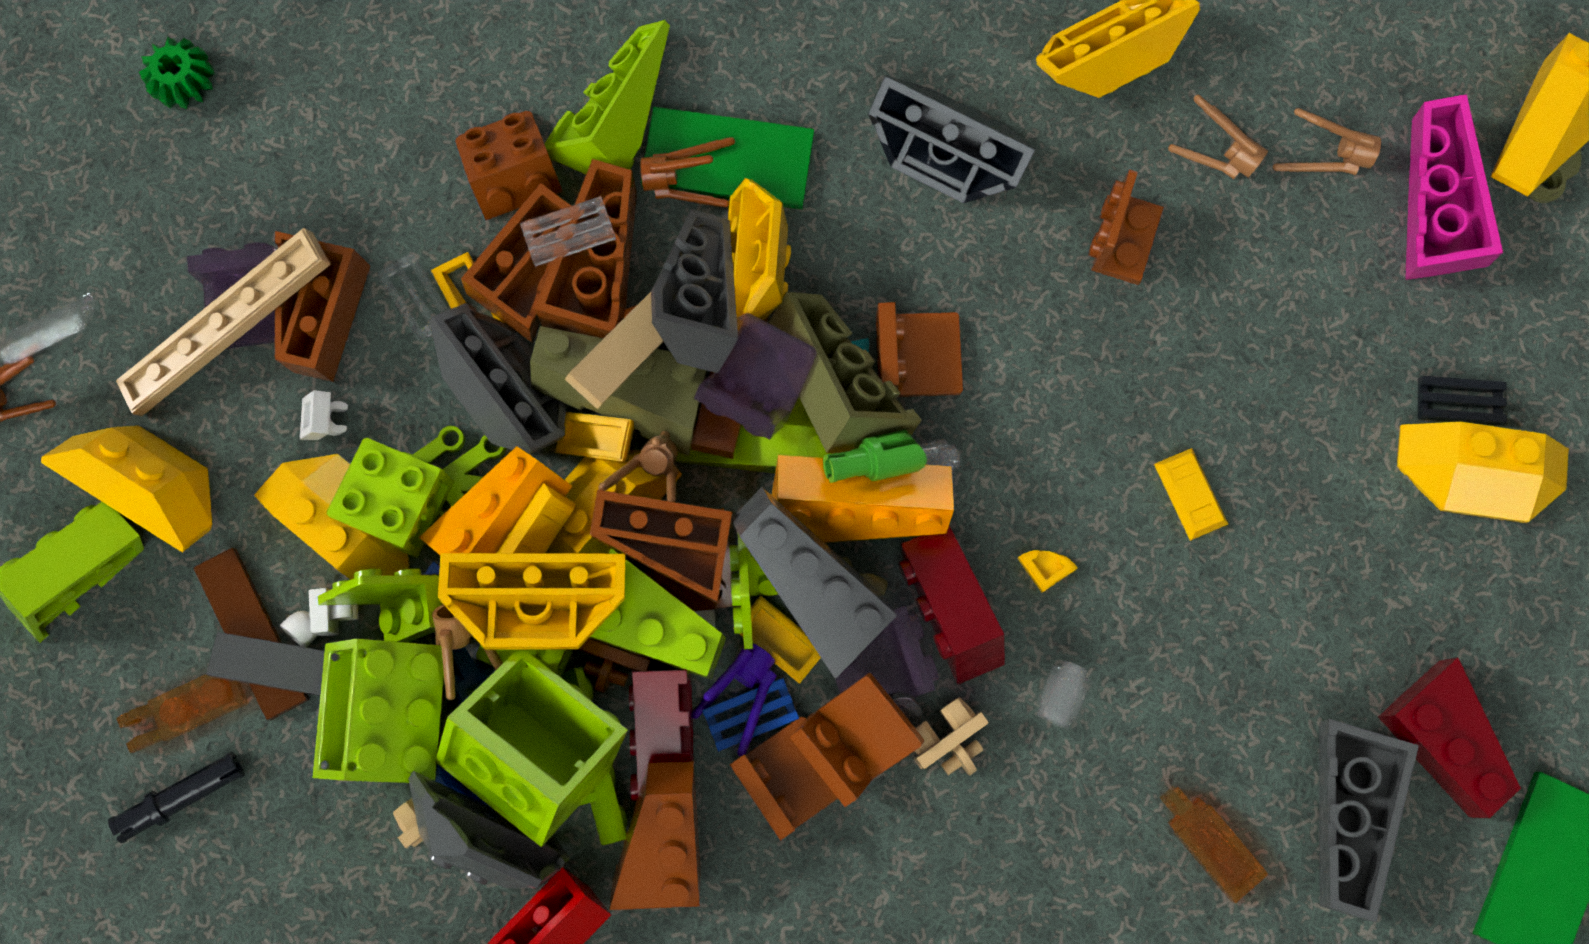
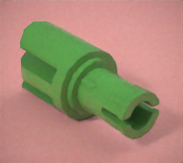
[823,430,927,483]

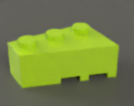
[0,502,144,643]
[589,548,726,680]

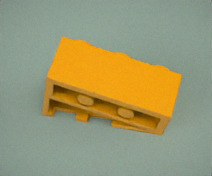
[419,446,573,556]

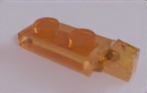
[1159,786,1269,904]

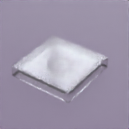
[0,293,97,365]

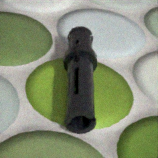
[108,751,245,843]

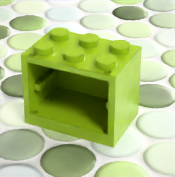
[312,639,444,783]
[435,650,628,847]

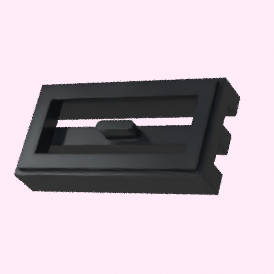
[1418,376,1507,425]

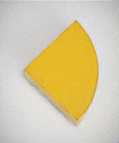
[1017,550,1078,593]

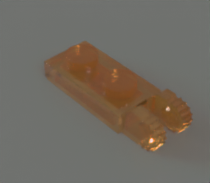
[116,674,249,753]

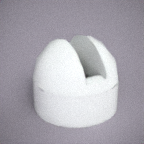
[280,611,317,648]

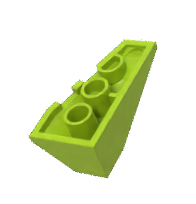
[544,20,670,174]
[675,395,834,474]

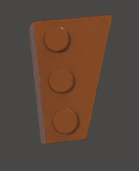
[461,183,573,343]
[275,231,370,382]
[609,761,701,910]

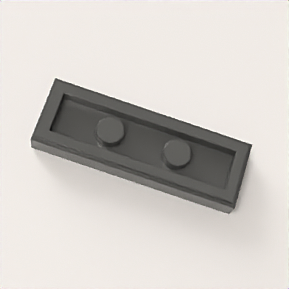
[206,632,338,696]

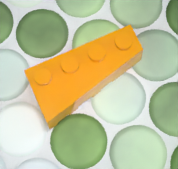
[771,455,954,543]

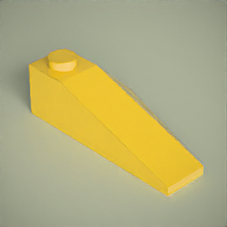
[1490,33,1589,197]

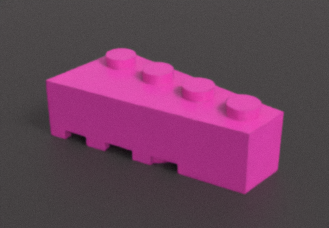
[1406,94,1503,280]

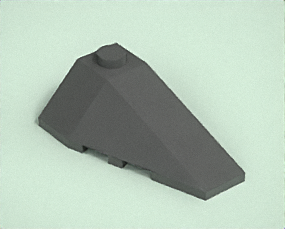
[651,209,738,373]

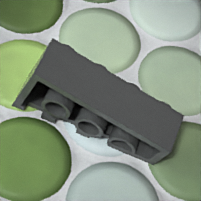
[731,487,897,679]
[1319,719,1419,922]

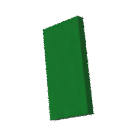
[640,106,814,210]
[1472,772,1589,944]

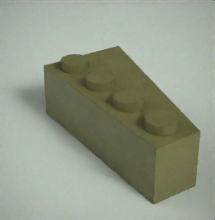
[766,292,922,453]
[530,326,707,456]

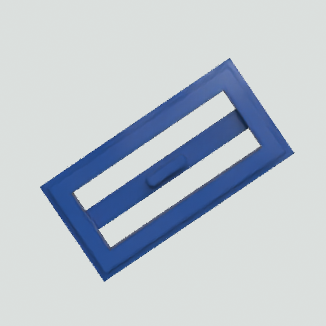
[702,678,799,752]

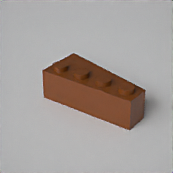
[534,159,637,338]

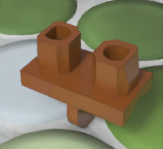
[576,638,653,693]

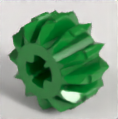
[139,36,215,109]

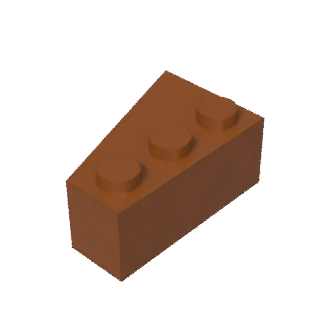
[590,490,732,603]

